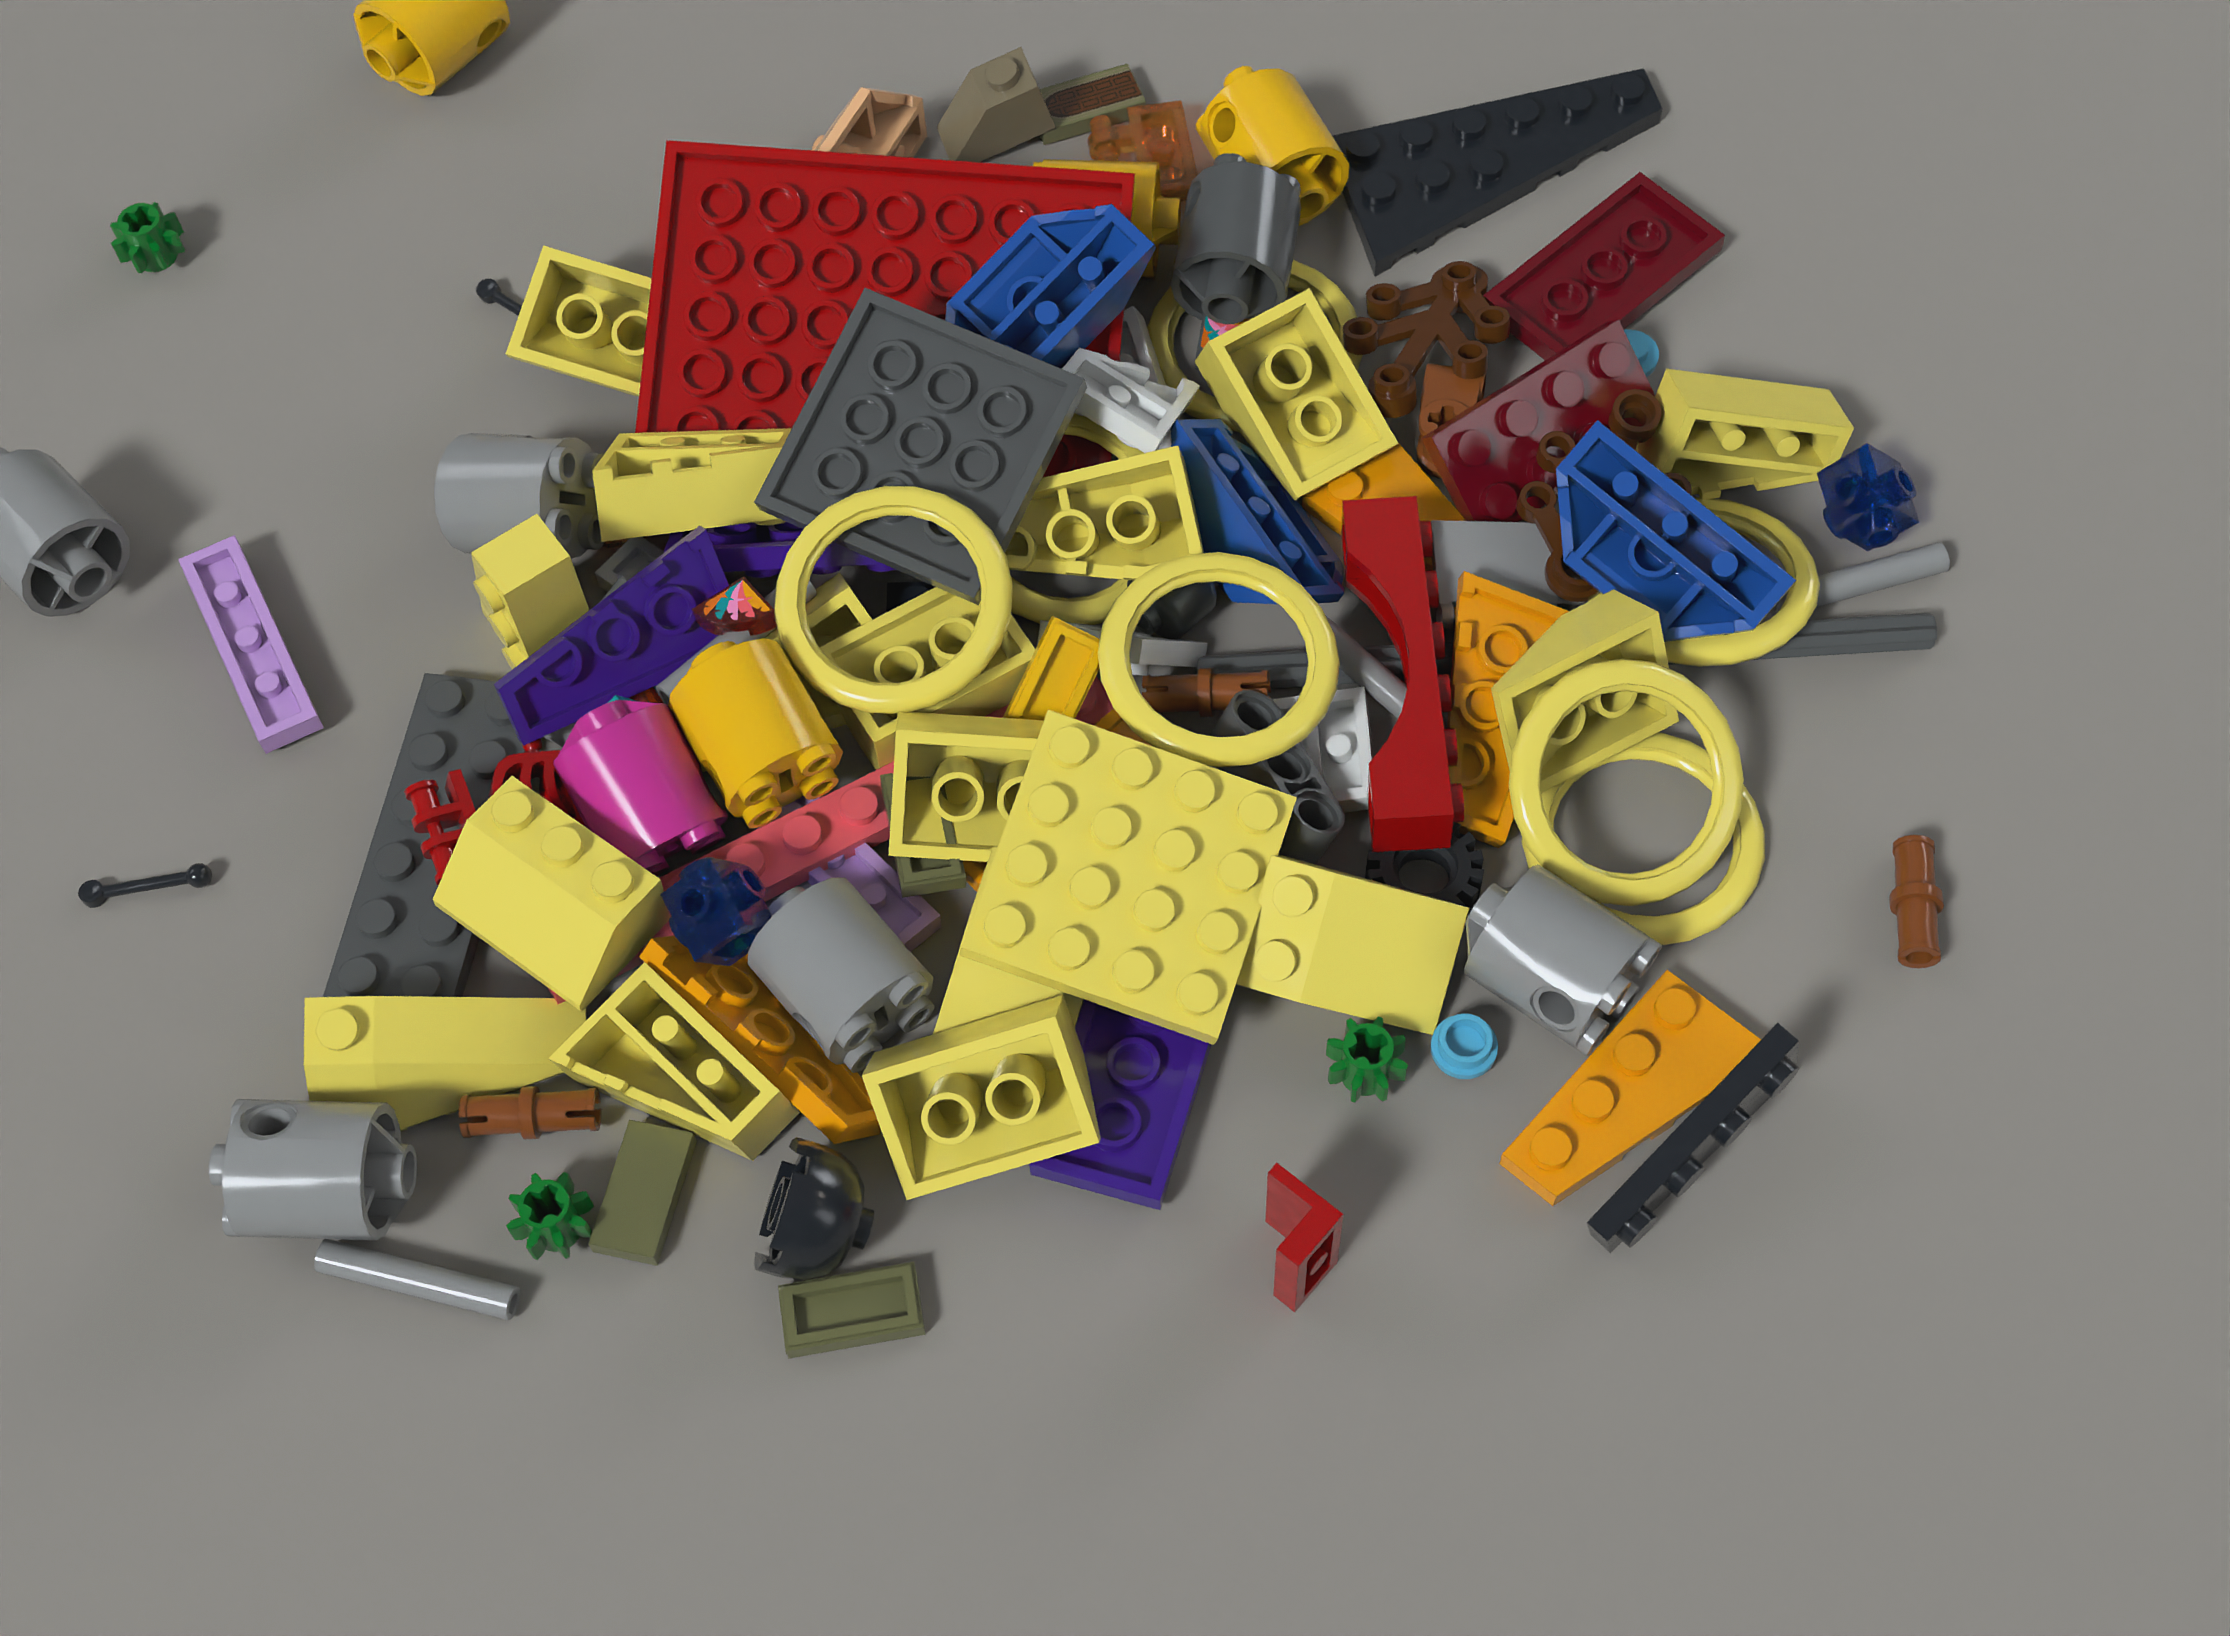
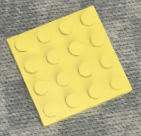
[959,710,1297,1045]

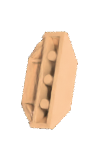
[812,87,927,158]

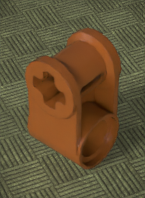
[1416,363,1487,478]

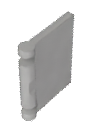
[1431,520,1584,629]

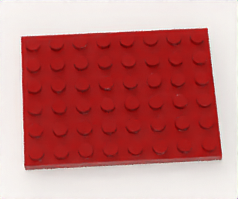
[635,140,1135,478]

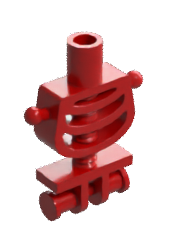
[404,738,590,885]

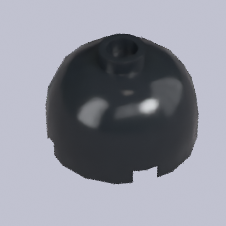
[754,1137,874,1280]

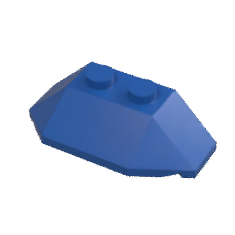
[945,204,1156,369]
[1171,419,1344,604]
[1556,420,1796,642]

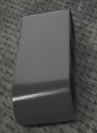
[1209,690,1345,865]

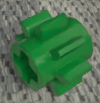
[110,202,185,273]
[1326,1017,1408,1103]
[506,1172,595,1260]

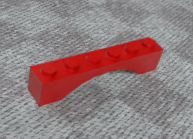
[1341,496,1464,852]

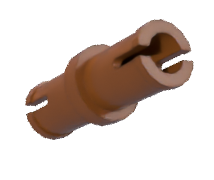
[1142,667,1271,718]
[1889,835,1944,968]
[459,1086,602,1140]

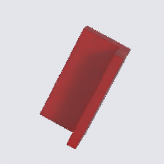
[1265,1163,1344,1312]

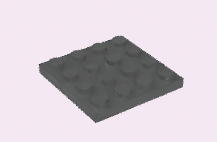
[754,288,1087,605]

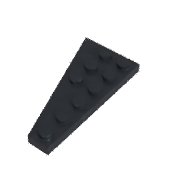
[1332,68,1662,277]

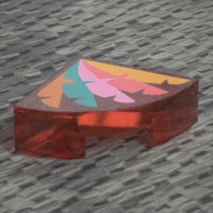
[691,576,777,636]

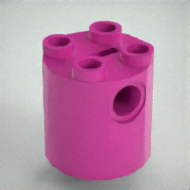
[553,700,729,877]

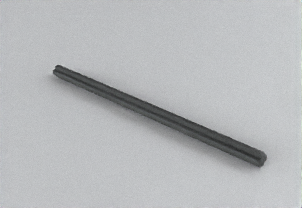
[1197,613,1937,689]

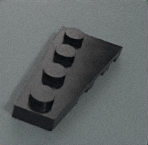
[1587,1023,1799,1253]

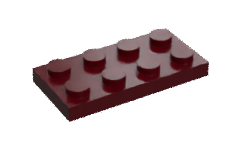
[1483,172,1725,360]
[1421,320,1655,522]

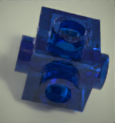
[1817,443,1919,552]
[660,857,772,966]

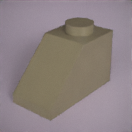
[937,47,1056,162]

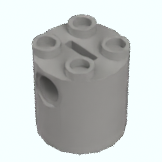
[434,433,604,559]
[0,448,130,617]
[1464,864,1662,1056]
[748,877,934,1073]
[209,1099,417,1240]

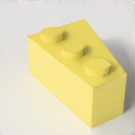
[1635,369,1854,500]
[592,428,792,542]
[471,514,589,669]
[548,962,800,1161]

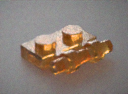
[1087,100,1198,202]

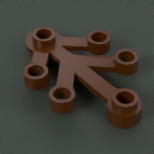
[1343,261,1510,418]
[1516,389,1692,602]

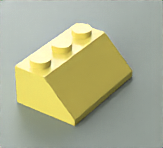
[506,245,651,397]
[819,587,1035,770]
[888,712,1090,862]
[433,776,671,1012]
[861,995,1101,1200]

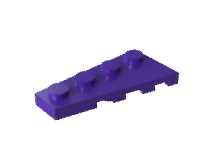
[494,525,741,746]

